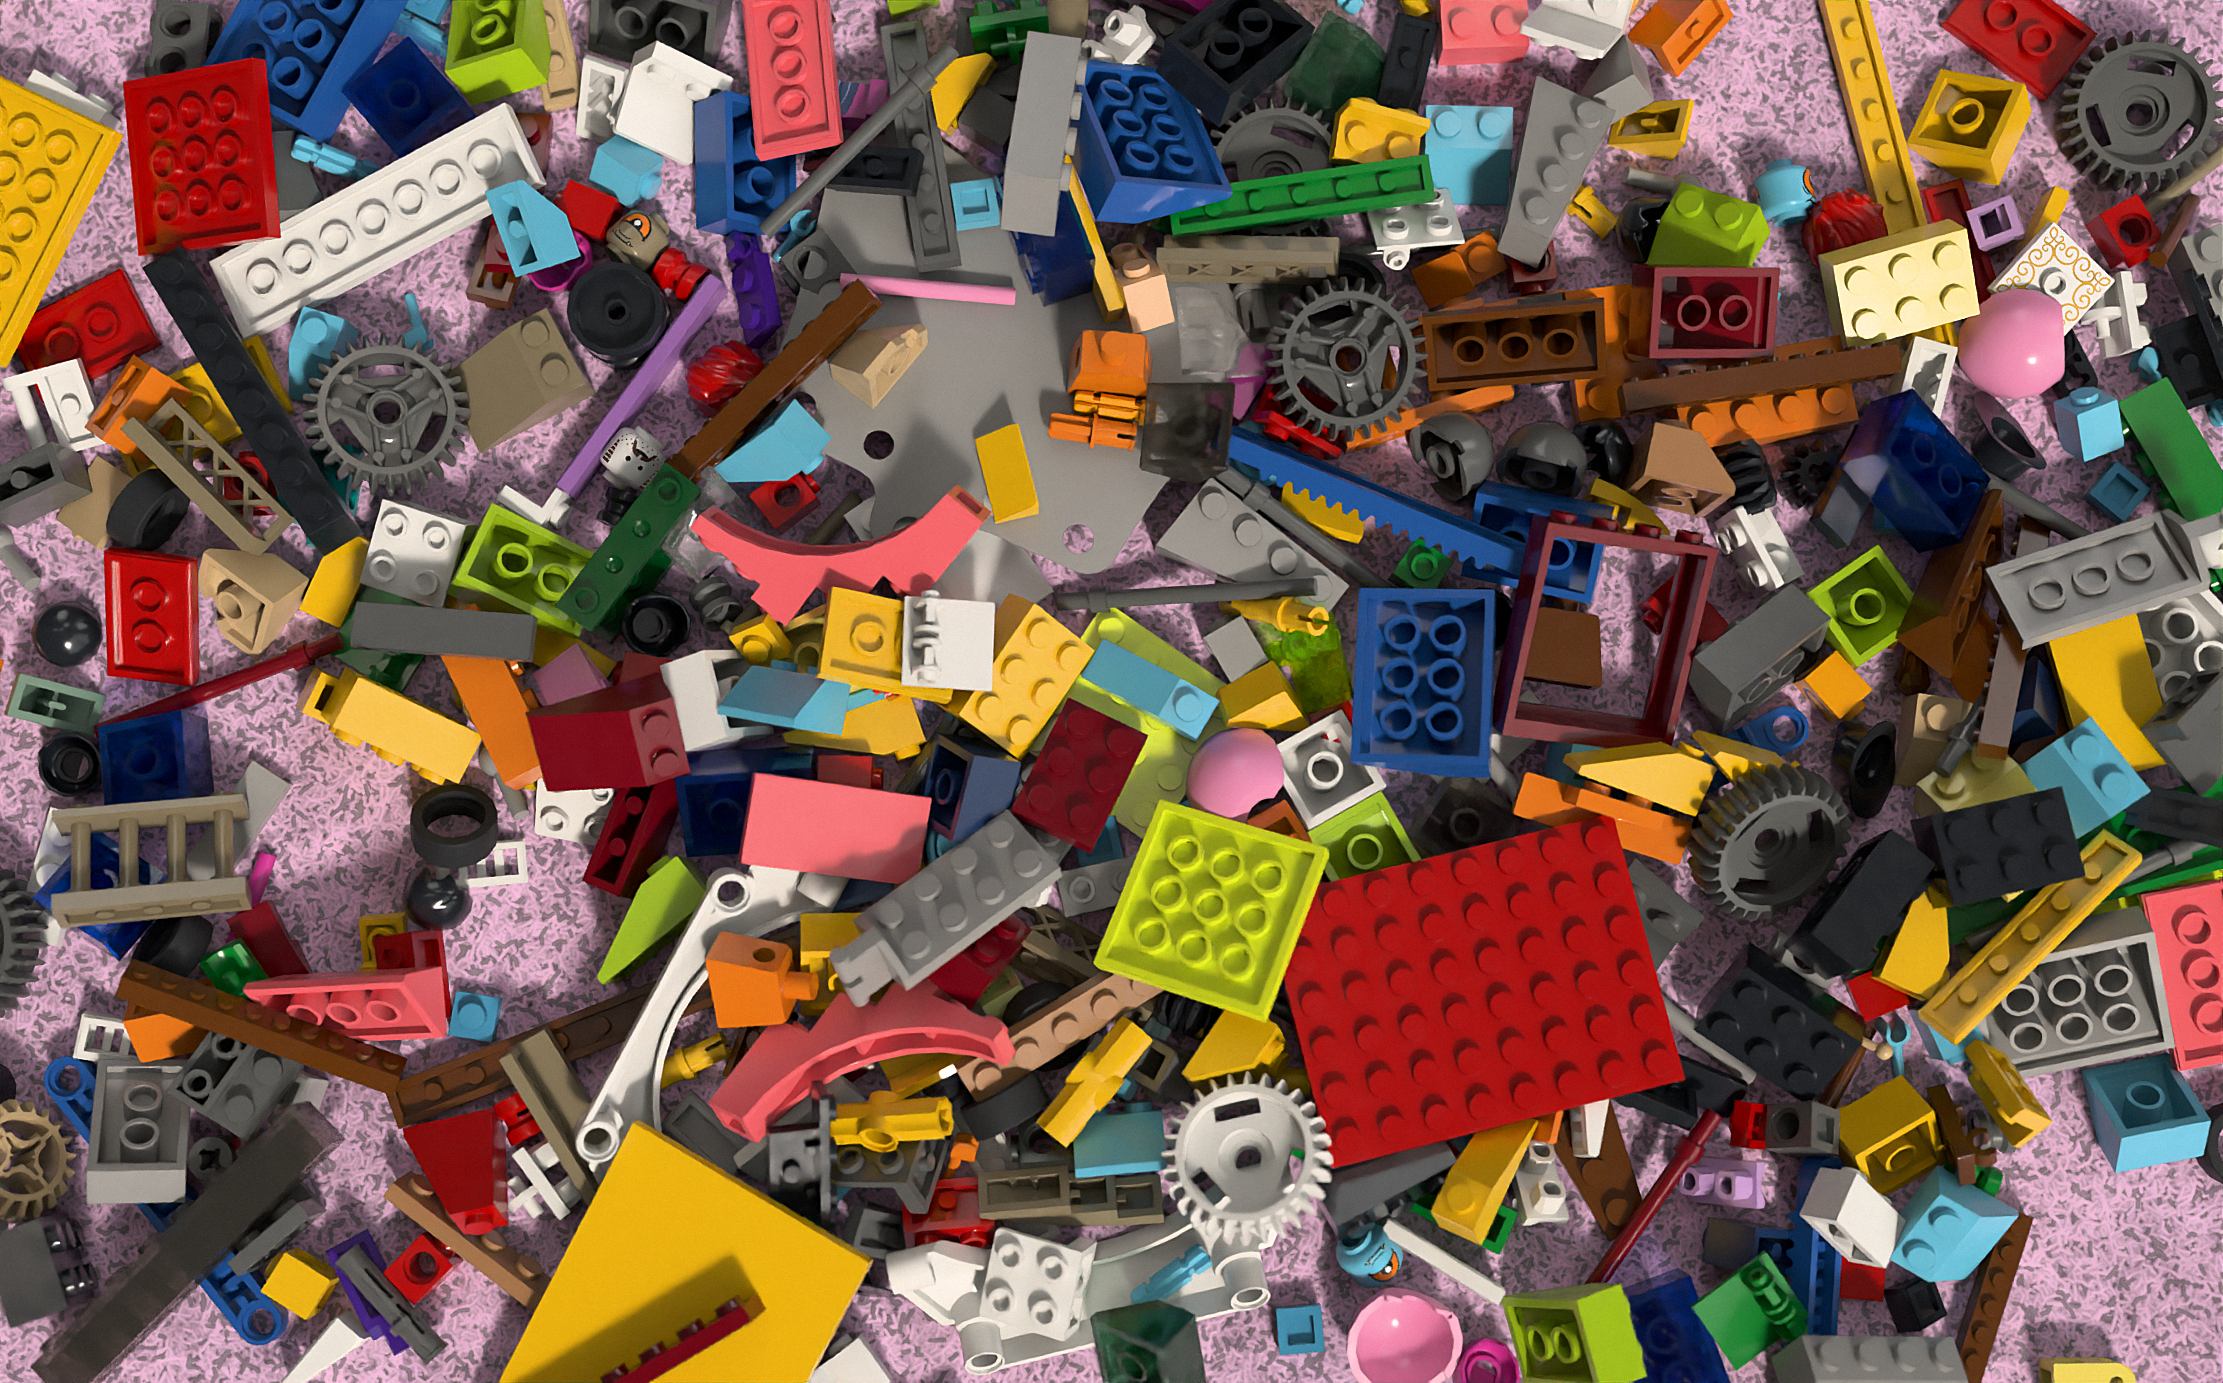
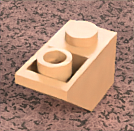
[1105,243,1175,334]

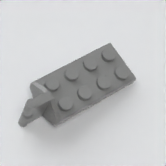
[1984,509,2223,650]
[829,809,1063,1007]

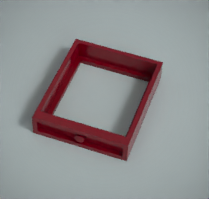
[1493,509,1718,749]

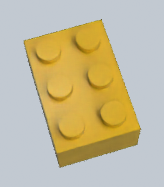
[935,593,1094,761]
[321,667,481,785]

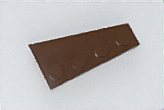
[1553,1099,1642,1242]

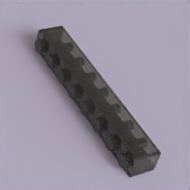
[30,1101,345,1383]

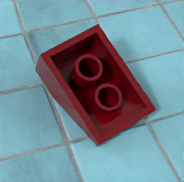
[1627,264,1780,358]
[525,672,690,792]
[926,914,1033,1011]

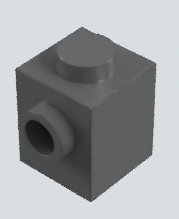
[958,84,1016,160]
[1127,1034,1194,1104]

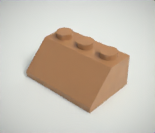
[1620,419,1736,518]

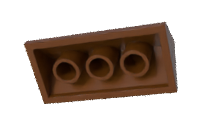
[1422,297,1607,391]
[1895,488,2004,678]

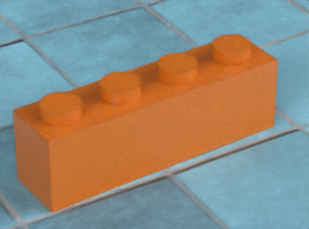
[441,603,543,791]

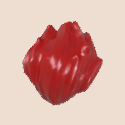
[1801,187,1889,270]
[684,340,764,419]

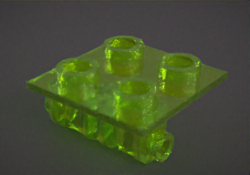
[1264,612,1354,716]

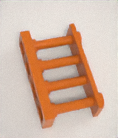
[1335,296,1515,455]

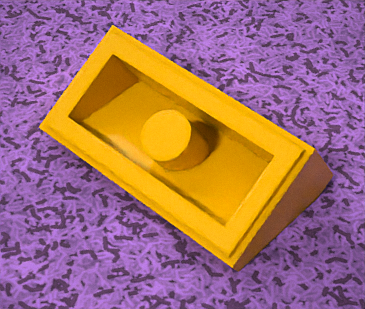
[975,423,1039,524]

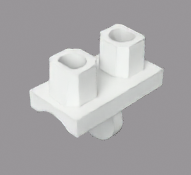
[1079,5,1158,67]
[2080,271,2154,359]
[507,1140,582,1222]
[1510,1141,1570,1225]

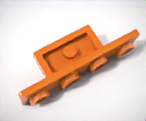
[1511,772,1692,865]

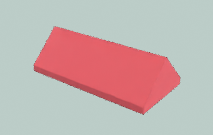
[243,966,447,1041]

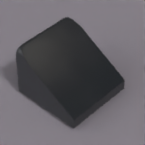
[1884,1276,1948,1333]

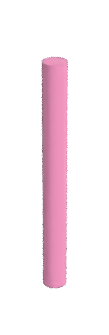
[840,273,1016,305]

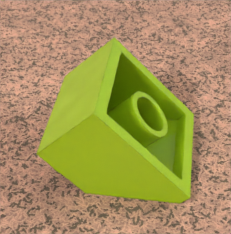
[1803,545,1914,668]

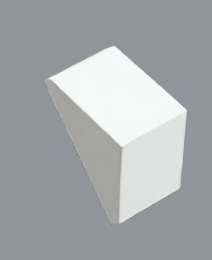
[575,55,629,144]
[1888,336,1958,432]

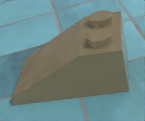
[447,307,596,454]

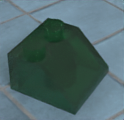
[1282,10,1386,123]
[1090,1299,1207,1383]

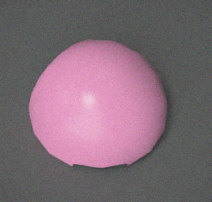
[1958,289,2065,400]
[1186,728,1284,824]
[1346,1288,1463,1383]

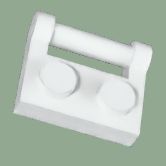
[1,358,106,452]

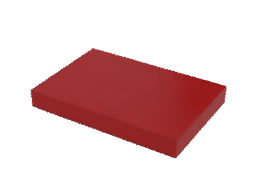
[1940,0,2098,102]
[16,268,163,403]
[104,547,200,687]

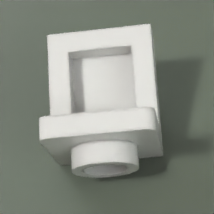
[496,485,572,531]

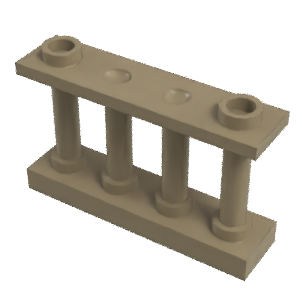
[51,791,252,928]

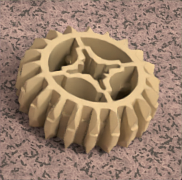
[0,1099,77,1224]

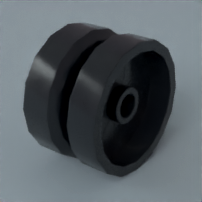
[566,262,674,371]

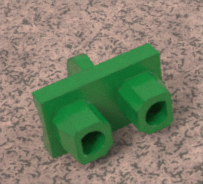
[969,0,1050,66]
[199,938,269,1002]

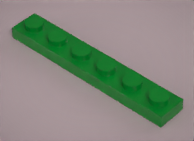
[1169,154,1435,239]

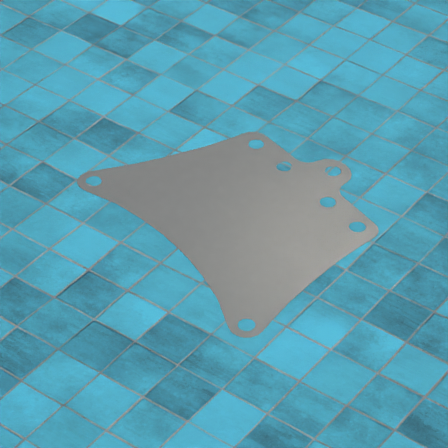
[765,79,1315,574]

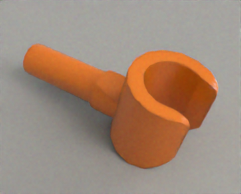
[940,1132,979,1180]

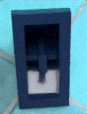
[2009,656,2060,746]

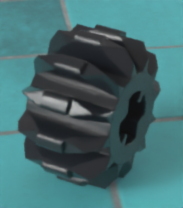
[1716,439,1778,516]
[1776,440,1840,515]
[1153,990,1225,1041]

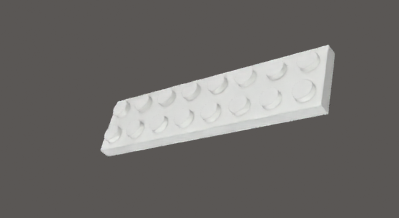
[209,102,547,340]

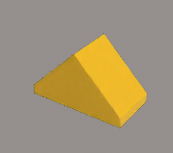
[930,52,998,137]
[1608,99,1695,161]
[1215,660,1310,732]

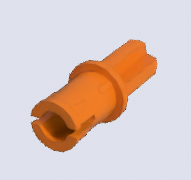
[1048,412,1137,451]

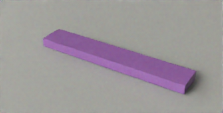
[556,274,728,501]

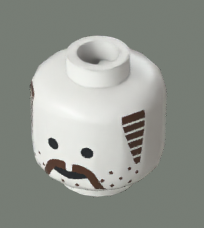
[600,425,666,491]

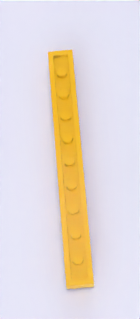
[1818,0,1959,358]

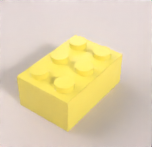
[1818,219,1980,348]

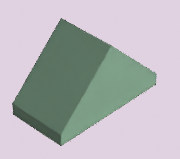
[4,672,106,737]

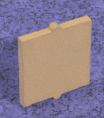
[55,455,133,550]

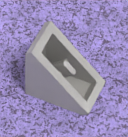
[1579,34,1654,125]

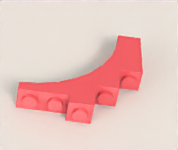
[690,484,992,626]
[708,977,1016,1143]

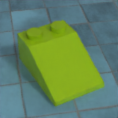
[444,0,551,106]
[1646,182,1771,266]
[445,503,595,639]
[1307,791,1421,882]
[597,855,724,984]
[1501,1283,1647,1383]

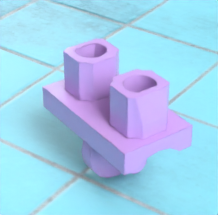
[1679,1156,1765,1209]

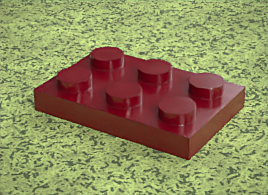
[1011,697,1148,854]

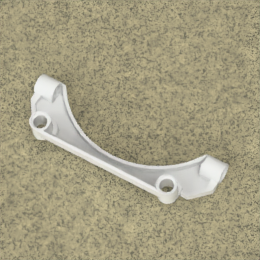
[574,865,850,1186]
[886,1163,1295,1375]

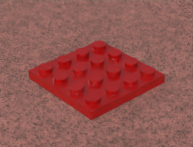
[123,57,281,257]

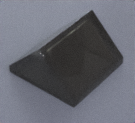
[1139,382,1236,484]
[1406,777,1526,857]

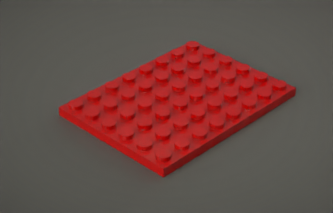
[1282,815,1685,1169]

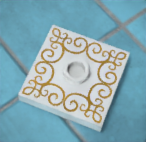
[1987,222,2115,336]

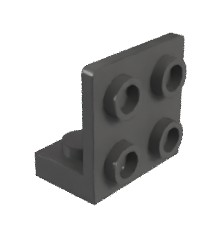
[2140,667,2223,796]
[1627,858,1705,972]
[830,1136,952,1214]
[200,1144,327,1277]

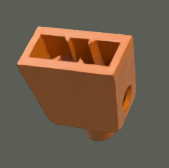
[1067,330,1153,401]
[705,931,819,1028]

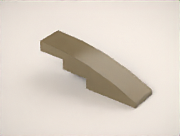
[978,1165,1164,1226]

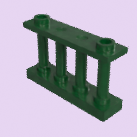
[555,462,718,645]

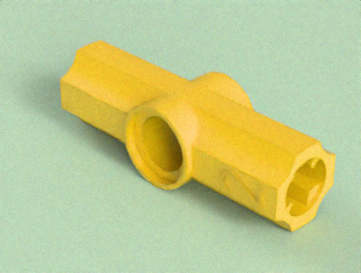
[1036,1016,1153,1148]
[830,1090,954,1152]

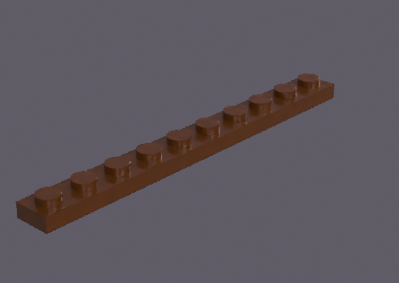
[386,924,801,1129]

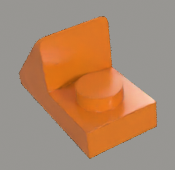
[1410,229,1508,309]

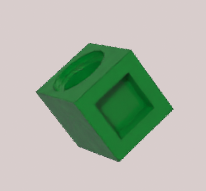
[1387,537,1454,589]

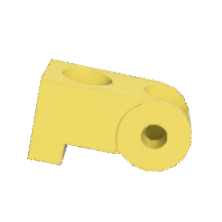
[2039,1357,2136,1383]

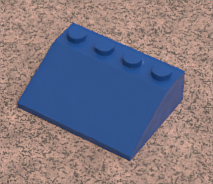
[203,0,409,145]
[1070,60,1233,224]
[1350,588,1497,778]

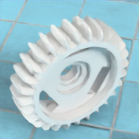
[1161,1071,1333,1246]

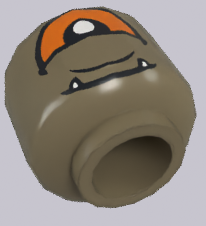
[604,209,670,272]

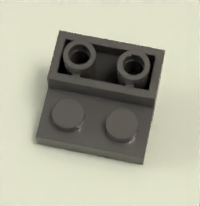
[166,1031,305,1143]

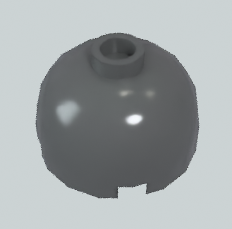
[1410,411,1494,502]
[1496,421,1587,498]

